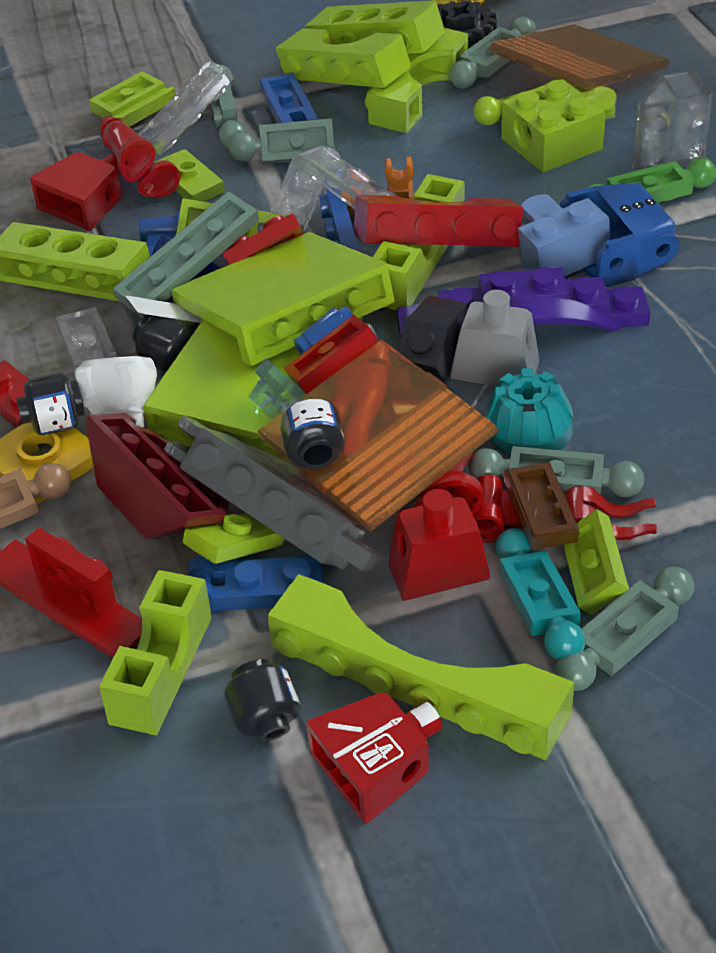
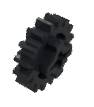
[438,0,497,49]

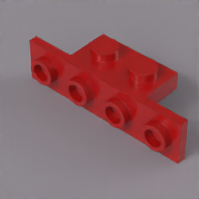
[0,527,142,658]

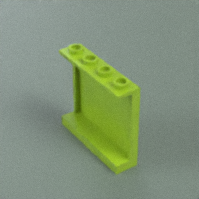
[171,232,395,366]
[143,319,347,475]

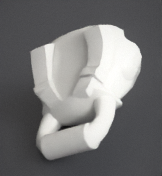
[75,356,157,428]

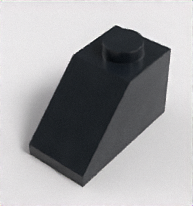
[395,295,469,385]

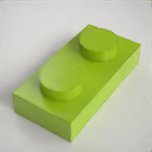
[564,509,629,615]

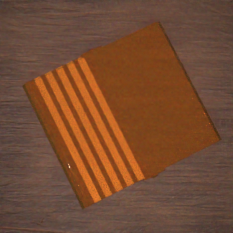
[489,24,670,90]
[257,339,499,531]

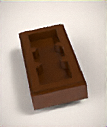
[503,462,580,550]

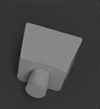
[451,290,539,386]

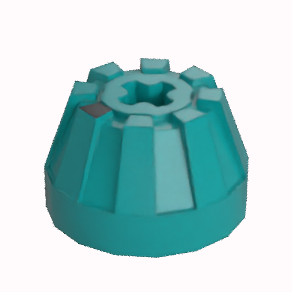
[485,368,573,456]

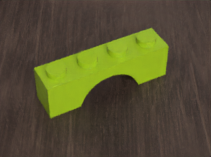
[275,28,411,88]
[365,28,468,134]
[373,174,465,310]

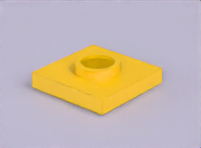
[0,423,93,505]

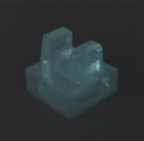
[248,358,310,423]

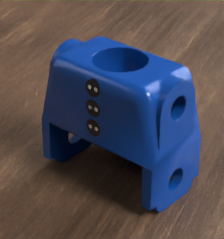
[559,183,679,287]

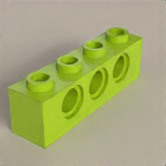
[305,0,445,54]
[0,222,150,302]

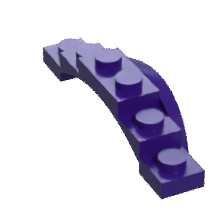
[397,267,651,340]

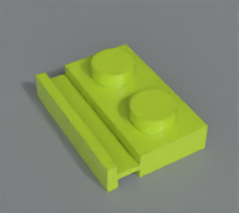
[89,71,177,126]

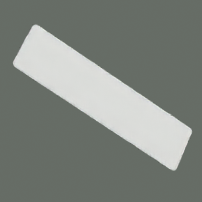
[126,296,203,323]

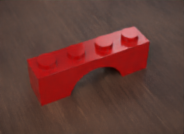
[354,194,523,247]

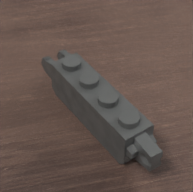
[164,416,383,572]

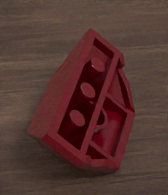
[86,413,230,539]

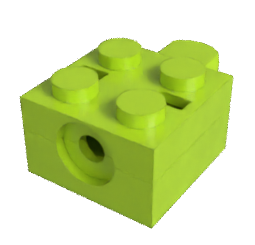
[501,79,617,173]

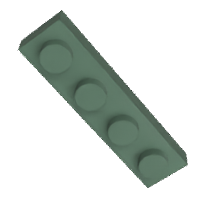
[113,191,259,318]

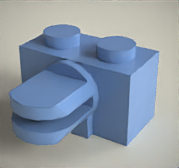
[518,194,610,276]

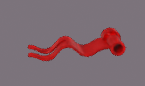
[472,475,657,543]

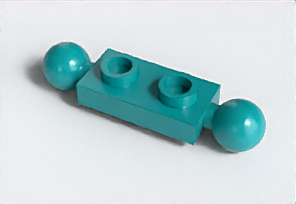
[495,528,586,660]

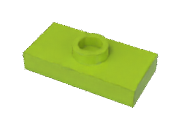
[154,149,225,202]
[182,513,284,564]

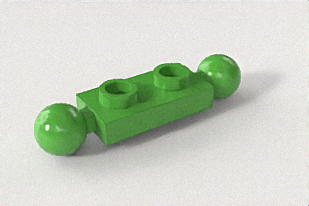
[588,158,716,203]

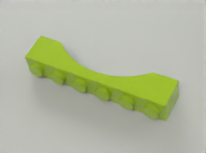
[268,574,574,760]

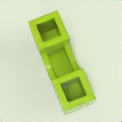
[99,570,212,736]

